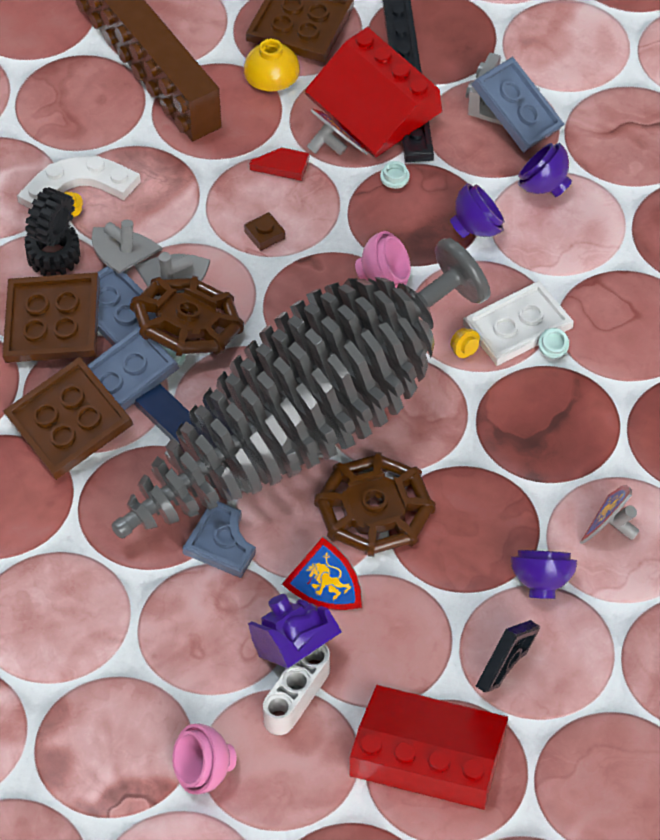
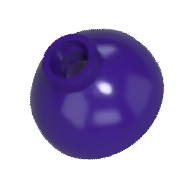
[518,143,572,197]
[450,183,505,238]
[511,550,577,599]

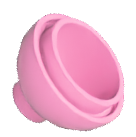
[355,231,411,288]
[172,724,237,794]

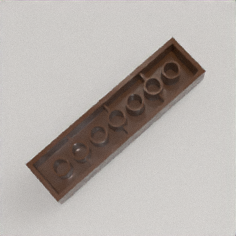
[76,0,222,142]

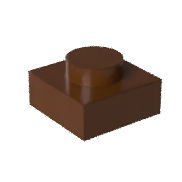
[244,212,285,251]

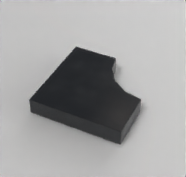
[476,620,540,693]

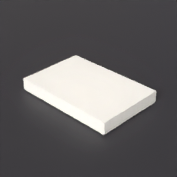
[463,281,574,366]

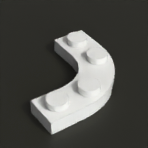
[17,156,141,209]

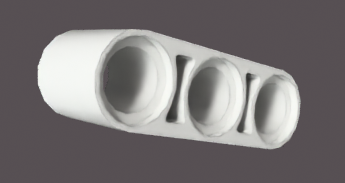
[263,644,330,735]

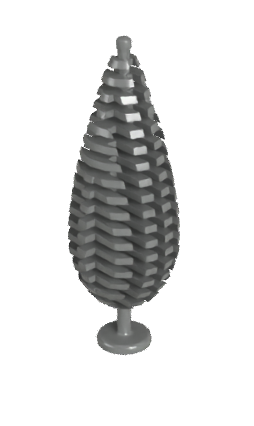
[112,237,491,539]

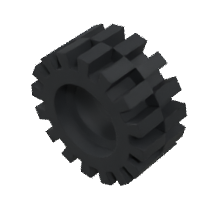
[25,187,75,247]
[25,224,81,276]

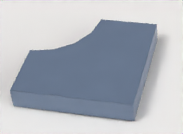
[183,501,256,578]

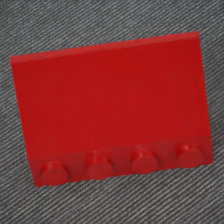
[304,26,442,158]
[349,685,509,810]

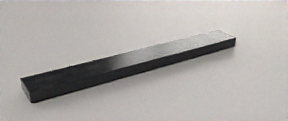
[382,0,434,163]

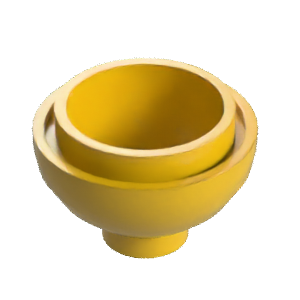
[243,39,300,91]

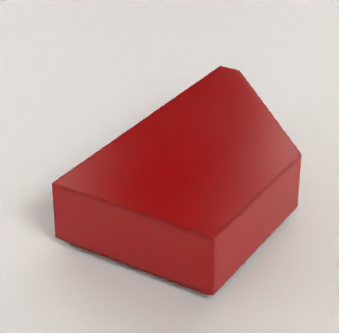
[250,147,309,181]

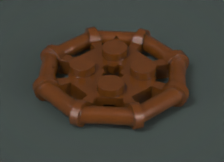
[130,275,244,357]
[314,452,436,557]

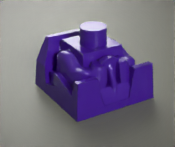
[248,594,342,668]

